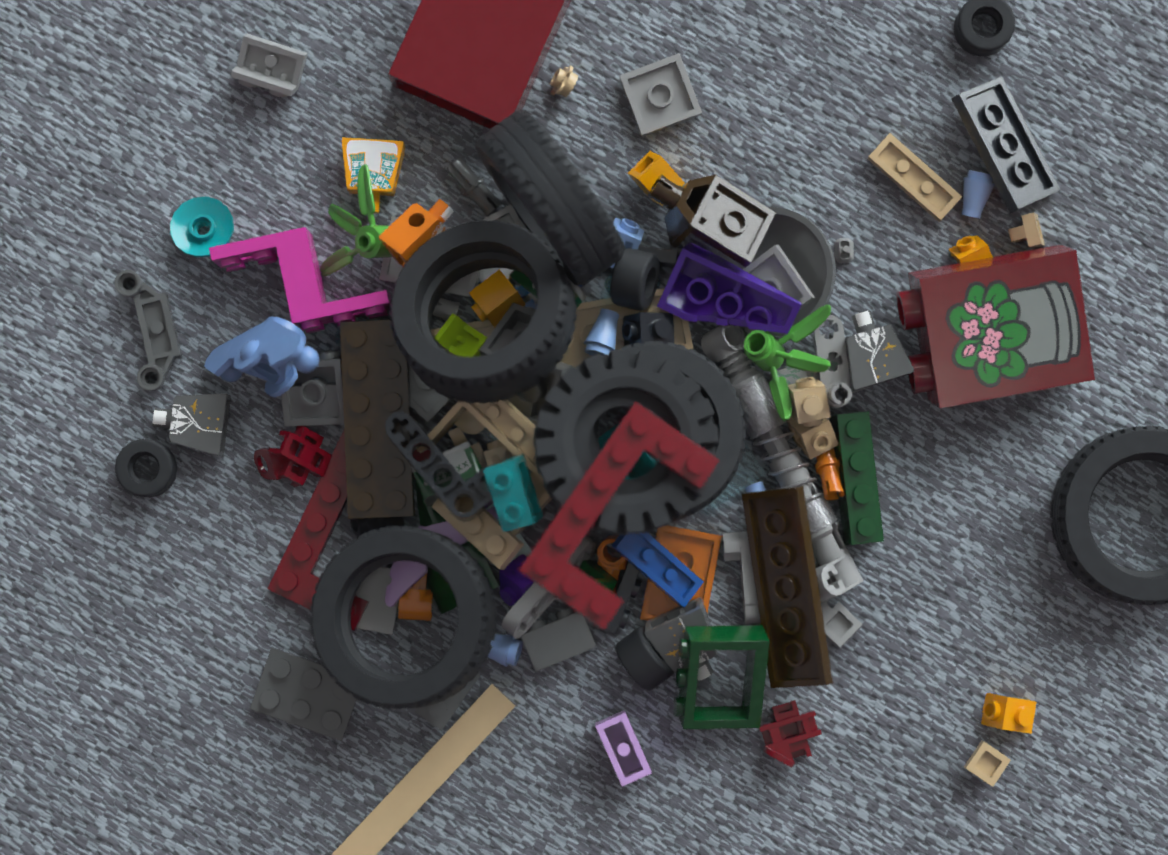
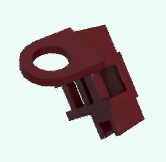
[254,426,332,487]
[759,700,822,768]

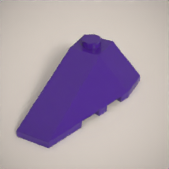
[657,242,802,334]

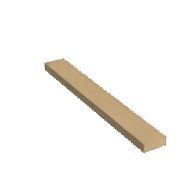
[331,684,516,855]

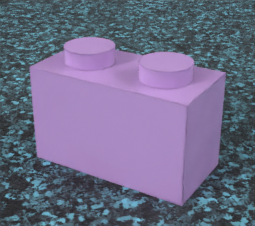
[595,710,652,786]

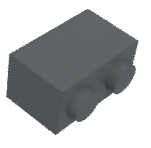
[521,607,596,672]

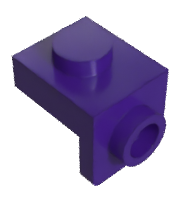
[499,554,534,606]

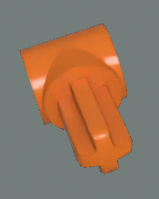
[597,534,627,595]
[398,573,433,621]

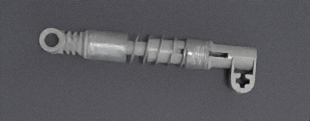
[701,325,864,603]

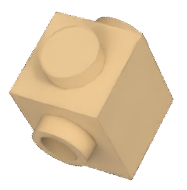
[788,377,831,427]

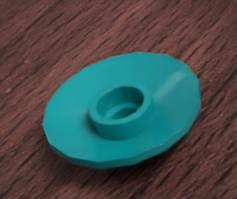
[170,196,234,258]

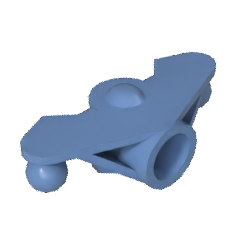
[205,317,319,398]

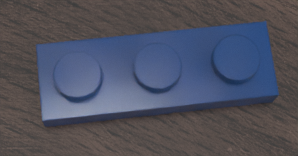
[611,532,704,608]

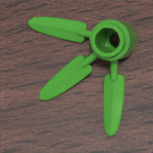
[320,164,392,277]
[744,304,831,421]

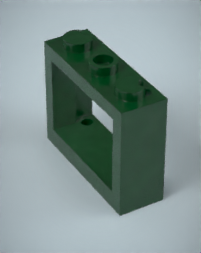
[673,625,770,729]

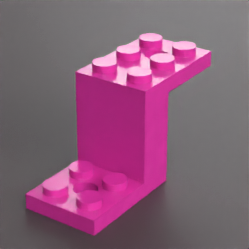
[209,227,392,333]

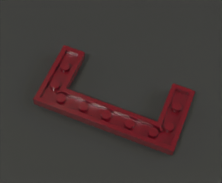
[519,402,720,629]
[267,430,431,631]

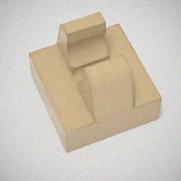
[1008,212,1045,248]
[964,740,1011,787]

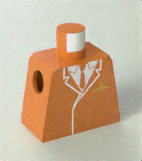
[378,199,454,268]

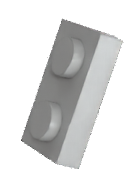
[231,33,308,97]

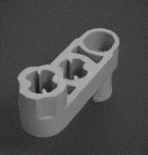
[811,315,852,407]
[722,531,761,624]

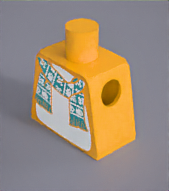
[342,137,406,214]

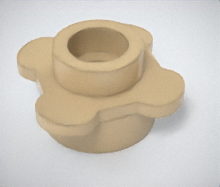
[550,65,578,97]

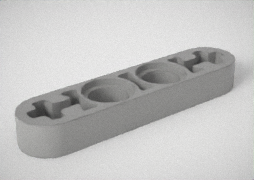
[502,536,596,639]

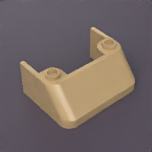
[417,400,552,536]

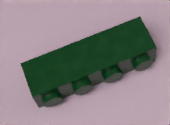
[829,411,884,545]

